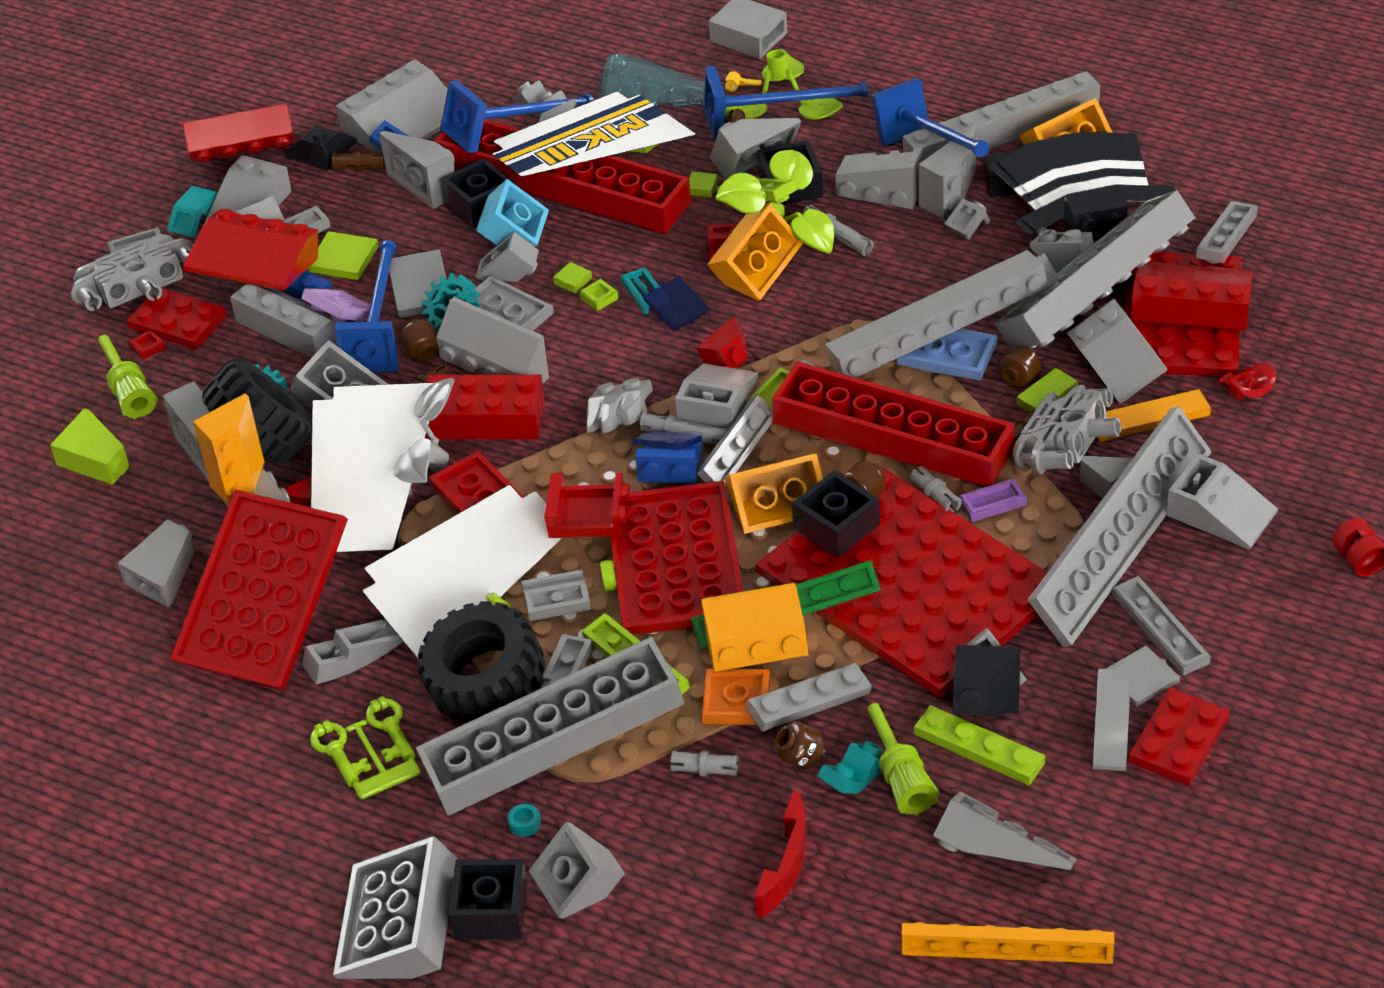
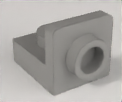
[944,198,990,240]

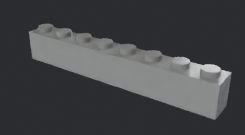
[903,71,1100,161]
[825,250,1049,378]

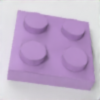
[301,288,370,322]

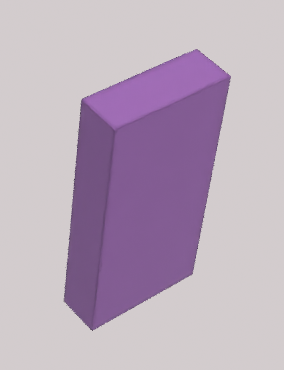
[959,478,1027,523]

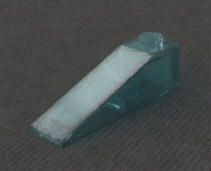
[600,54,705,106]

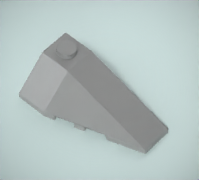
[933,791,1077,870]

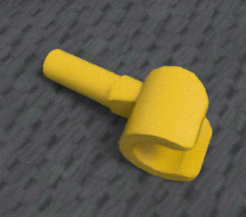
[725,72,761,92]

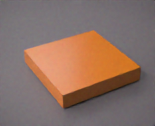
[702,669,771,725]

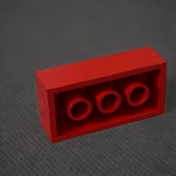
[424,374,545,439]

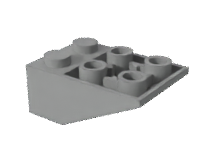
[675,363,759,429]
[1167,453,1278,550]

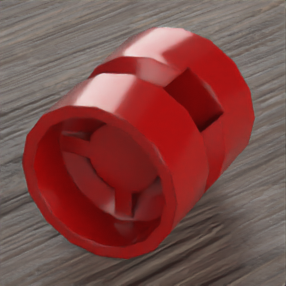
[1332,518,1384,577]

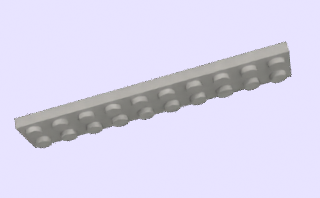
[1027,406,1212,647]

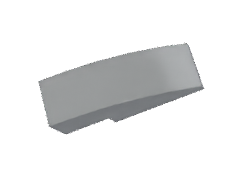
[302,619,404,684]
[1093,669,1131,771]

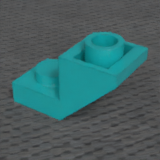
[167,186,218,239]
[817,741,883,794]

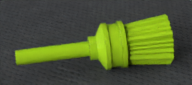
[98,335,158,420]
[867,703,939,815]

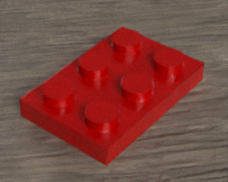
[127,288,227,350]
[429,451,524,514]
[1128,688,1230,786]

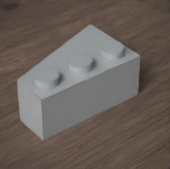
[835,148,922,210]

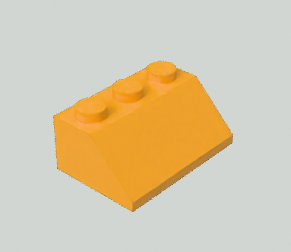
[1019,98,1112,145]
[707,203,804,301]
[193,394,264,506]
[724,453,823,534]
[701,583,809,672]

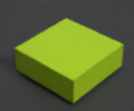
[689,171,718,198]
[553,262,592,294]
[579,279,619,312]

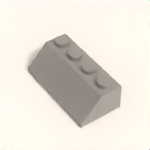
[230,283,338,358]
[436,297,549,383]

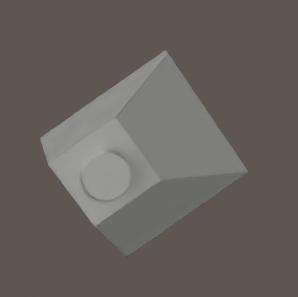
[529,822,625,919]

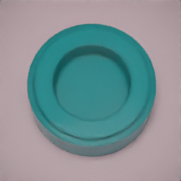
[507,804,541,837]

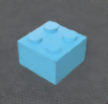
[476,179,549,247]

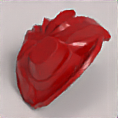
[1219,363,1276,400]

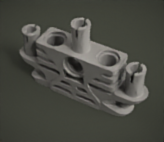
[71,234,194,311]
[1013,385,1121,474]

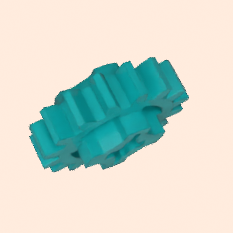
[421,273,481,331]

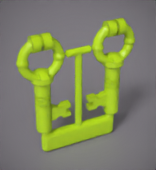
[310,696,421,799]

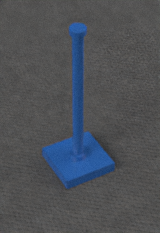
[703,66,868,140]
[871,78,989,157]
[440,81,594,153]
[334,240,400,373]

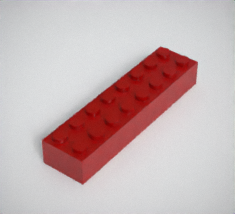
[772,361,1015,487]

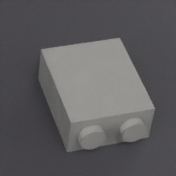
[708,0,787,59]

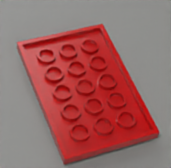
[1125,252,1241,377]
[610,481,744,635]
[170,489,348,691]

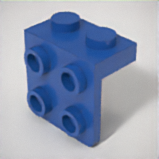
[635,437,702,484]

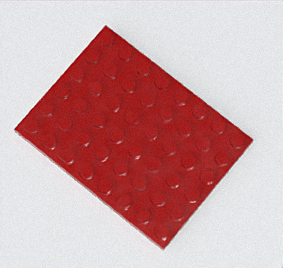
[755,467,1048,698]

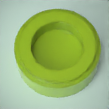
[600,560,617,592]

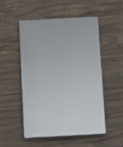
[389,249,447,318]
[475,276,554,331]

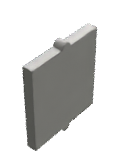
[1106,645,1180,707]

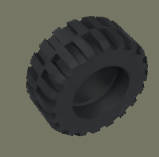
[202,358,312,464]
[417,601,545,724]

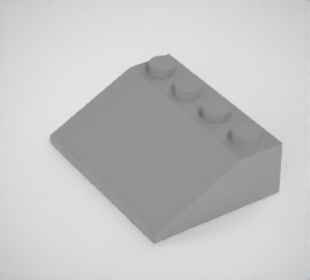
[336,59,448,153]
[333,836,457,979]

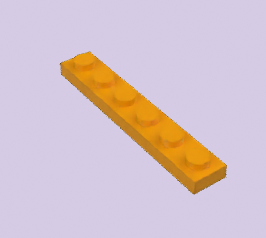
[902,922,1114,964]

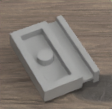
[522,569,591,621]

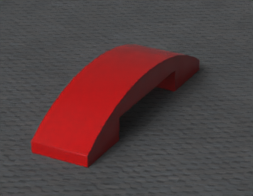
[754,791,807,918]

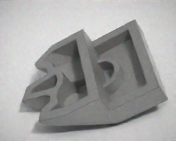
[587,378,653,433]

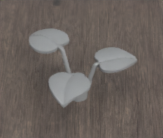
[394,378,455,483]

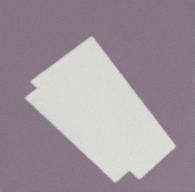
[311,383,434,552]

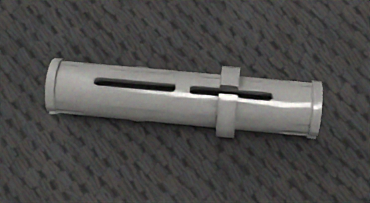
[802,204,874,256]
[640,412,728,445]

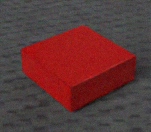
[128,330,167,360]

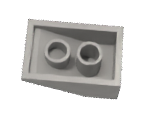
[710,118,801,180]
[919,126,976,220]
[379,131,455,209]
[205,155,292,222]
[1067,299,1168,404]
[289,340,389,410]

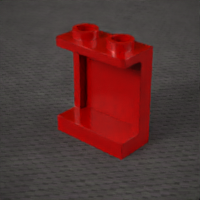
[544,473,630,538]

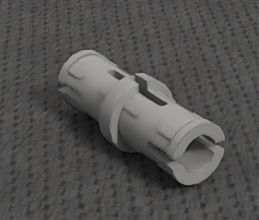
[910,466,961,512]
[670,750,738,777]

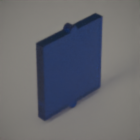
[643,276,710,331]
[633,430,702,450]

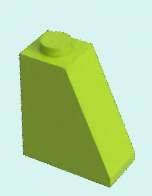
[50,408,129,485]

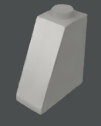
[118,519,195,608]

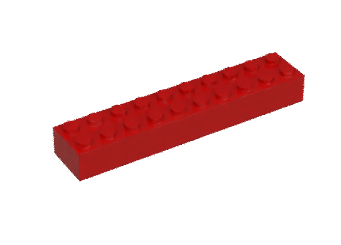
[434,119,691,234]

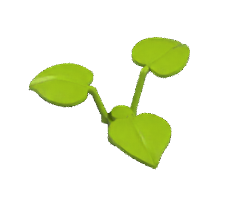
[725,49,843,119]
[715,150,834,254]

